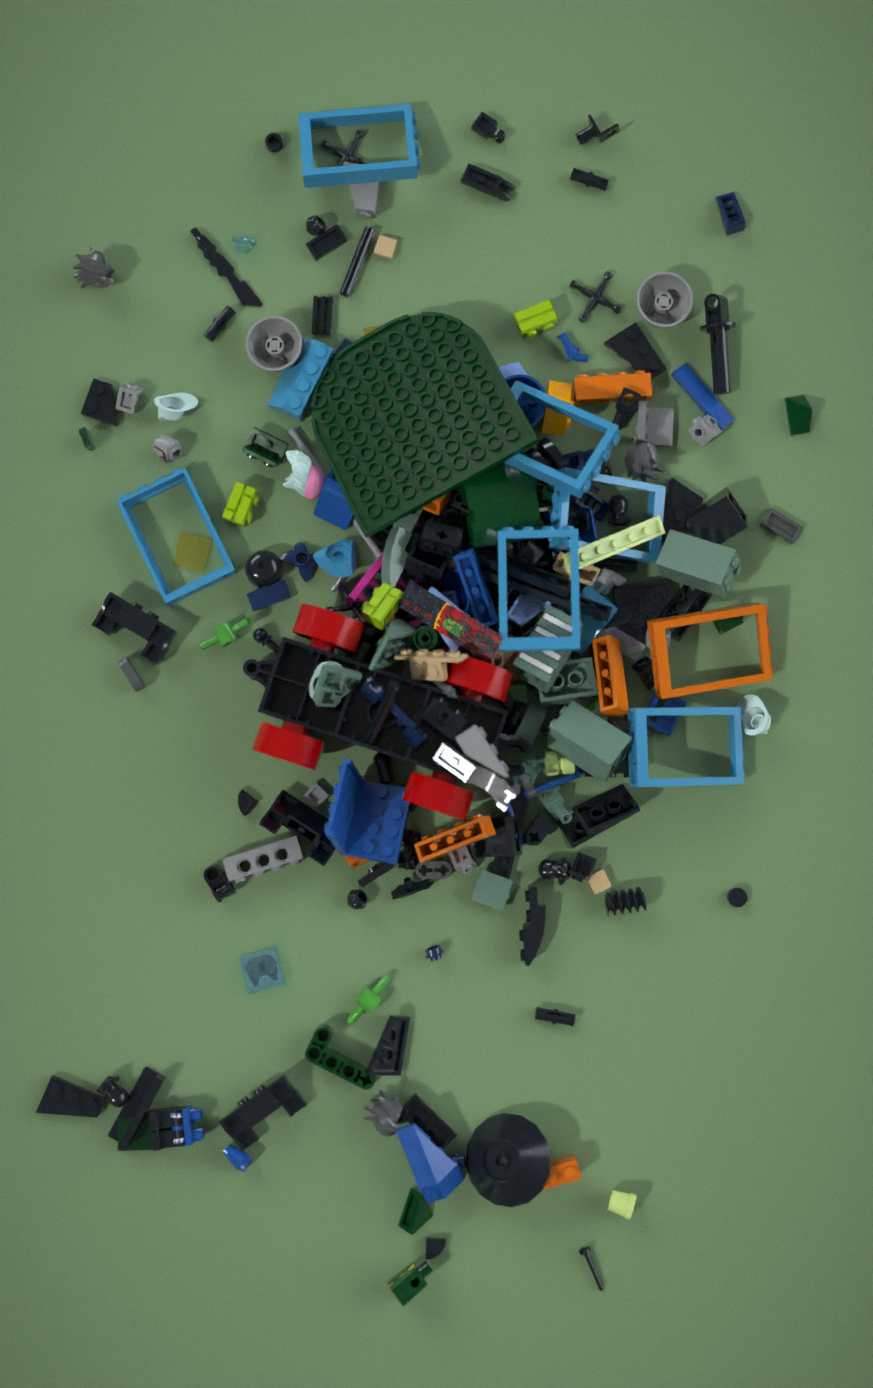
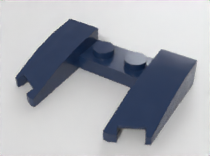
[361,677,427,748]

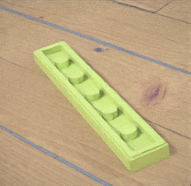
[562,515,665,573]

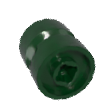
[413,626,445,651]

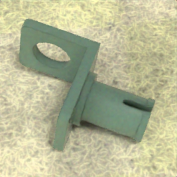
[537,787,572,824]

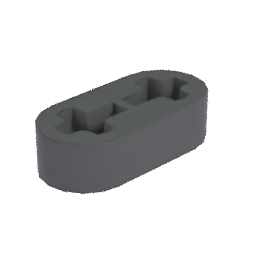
[118,657,146,692]
[415,861,452,879]

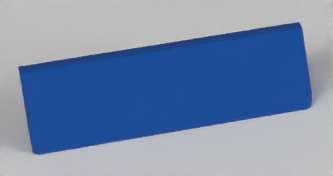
[671,363,734,430]
[453,548,498,627]

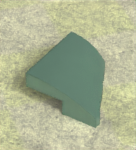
[312,664,362,708]

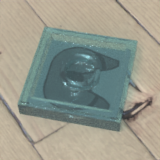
[238,946,286,995]

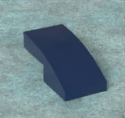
[563,449,605,470]
[247,580,291,612]

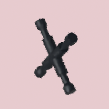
[321,130,370,166]
[569,271,621,323]
[326,585,369,627]

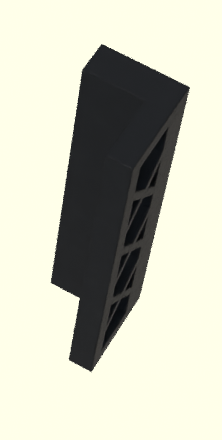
[660,584,713,641]

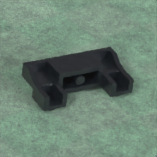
[92,592,177,665]

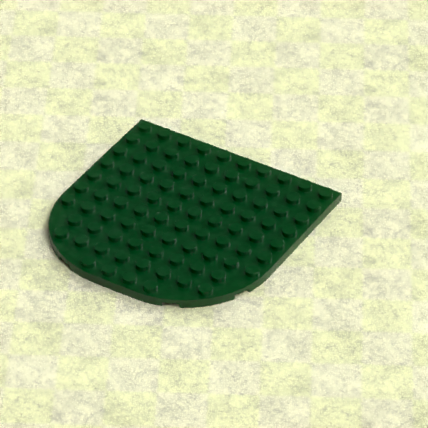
[311,312,539,538]

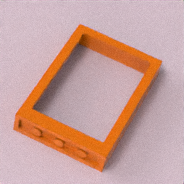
[647,602,774,699]

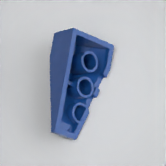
[396,1123,465,1203]

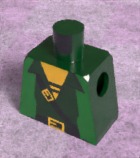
[388,1261,433,1307]

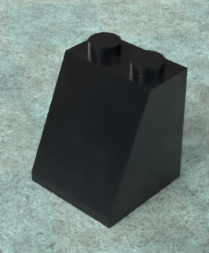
[686,487,748,545]

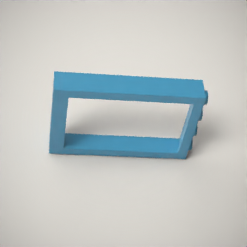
[298,104,421,188]
[503,380,621,499]
[548,467,666,564]
[116,468,237,606]
[498,526,580,652]
[627,707,745,787]

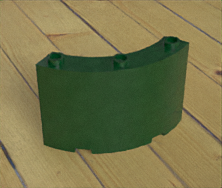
[460,451,544,548]

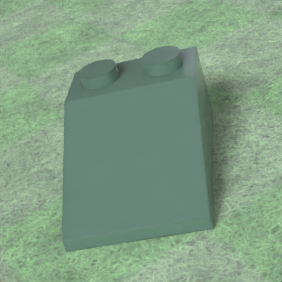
[369,619,416,670]
[537,657,598,709]

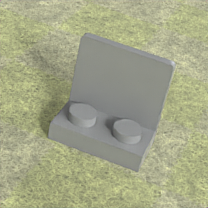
[634,402,674,447]

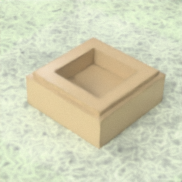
[374,235,397,260]
[588,869,612,895]

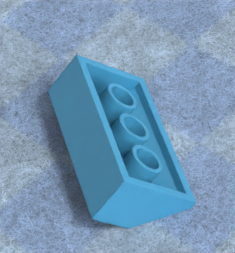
[267,338,335,422]

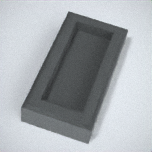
[760,508,803,544]

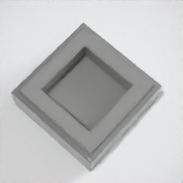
[303,782,330,809]

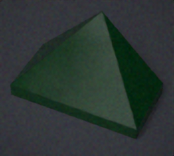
[785,395,812,435]
[398,1188,433,1235]

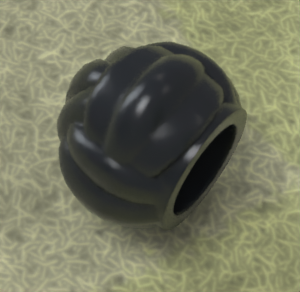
[306,215,326,236]
[347,889,368,910]

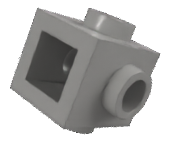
[688,414,722,447]

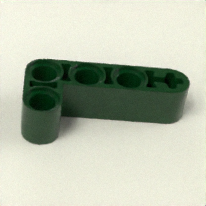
[305,1024,376,1090]

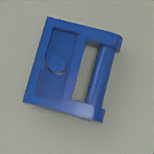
[646,688,687,737]

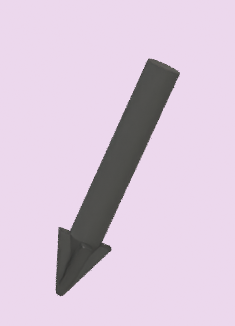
[433,681,457,698]

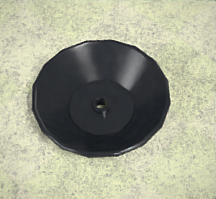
[465,1113,551,1207]

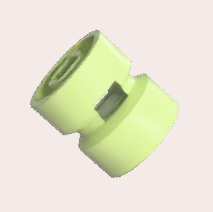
[545,751,575,776]

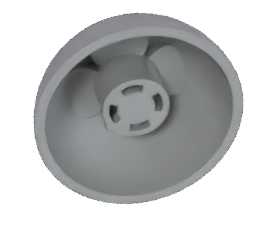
[636,271,693,328]
[245,316,302,372]

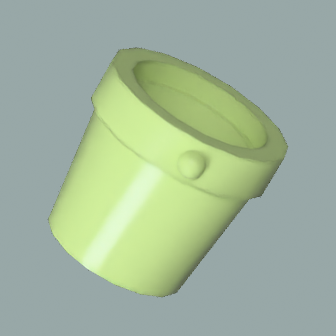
[608,1190,636,1220]

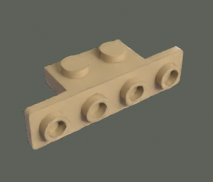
[394,648,468,681]

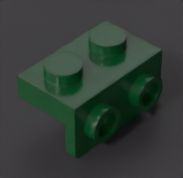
[242,427,289,467]

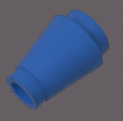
[223,1144,253,1172]

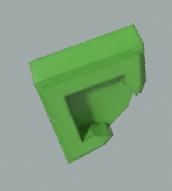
[508,684,528,703]

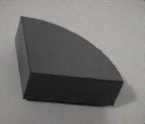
[238,789,257,816]
[425,1238,446,1260]

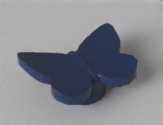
[280,542,319,582]

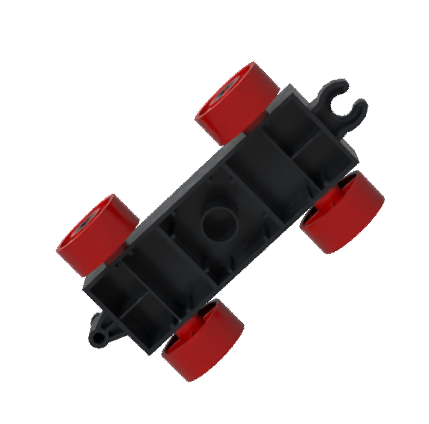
[243,603,533,821]

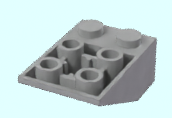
[455,724,509,778]

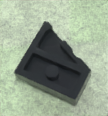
[81,378,117,427]

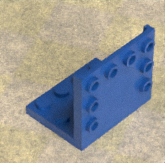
[324,759,411,865]

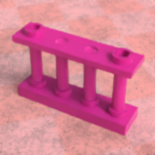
[345,552,424,624]

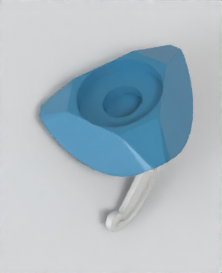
[313,538,357,592]

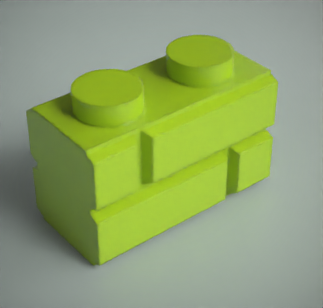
[513,299,557,339]
[222,482,260,528]
[361,582,403,630]

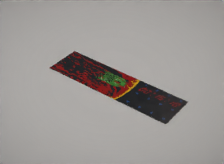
[398,580,503,664]

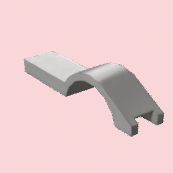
[433,742,517,811]

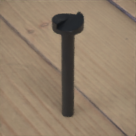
[578,1246,604,1291]

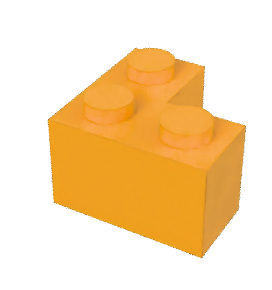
[541,380,575,436]

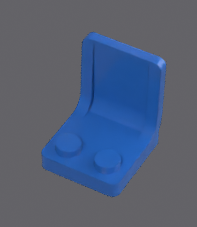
[314,470,354,530]

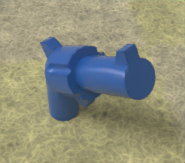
[557,332,588,362]

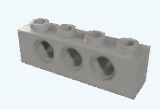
[222,835,305,884]

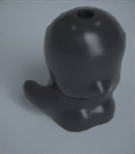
[608,495,631,526]
[538,857,571,885]
[97,1075,129,1108]

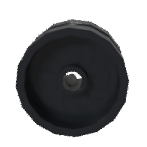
[523,437,569,487]

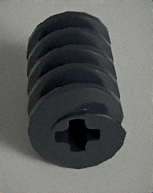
[604,887,647,916]

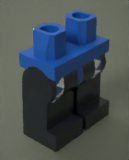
[149,1105,205,1151]

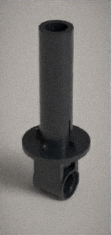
[699,294,736,395]

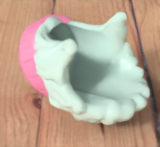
[283,450,326,500]

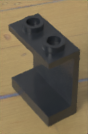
[469,816,522,859]

